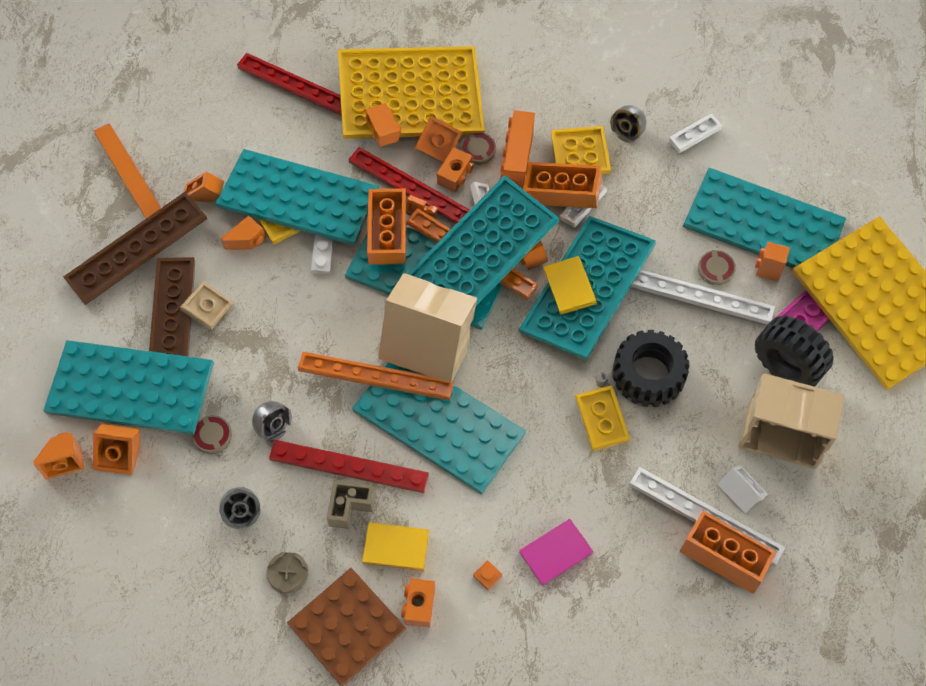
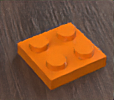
[415,116,463,163]

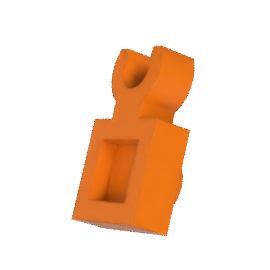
[406,195,438,219]

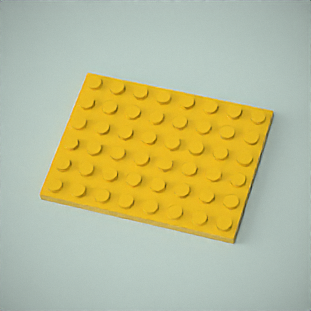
[338,46,485,139]
[791,216,926,391]

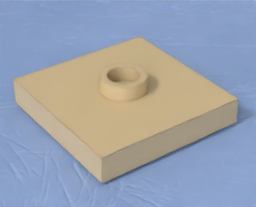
[180,281,234,331]

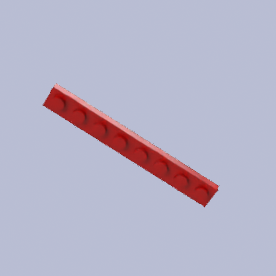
[237,53,342,116]
[349,147,470,224]
[269,440,429,493]

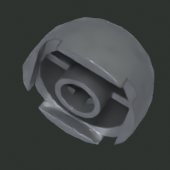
[610,105,647,142]
[252,401,292,442]
[219,487,261,529]

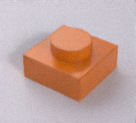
[473,560,502,590]

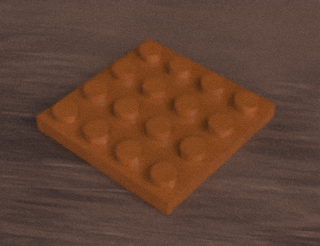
[287,568,406,686]

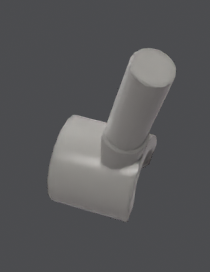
[596,372,619,397]

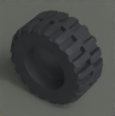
[755,316,834,387]
[613,330,690,407]

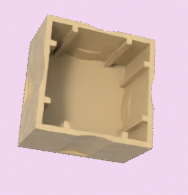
[378,273,477,383]
[738,373,845,469]

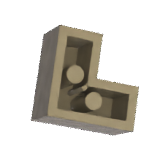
[326,480,375,529]

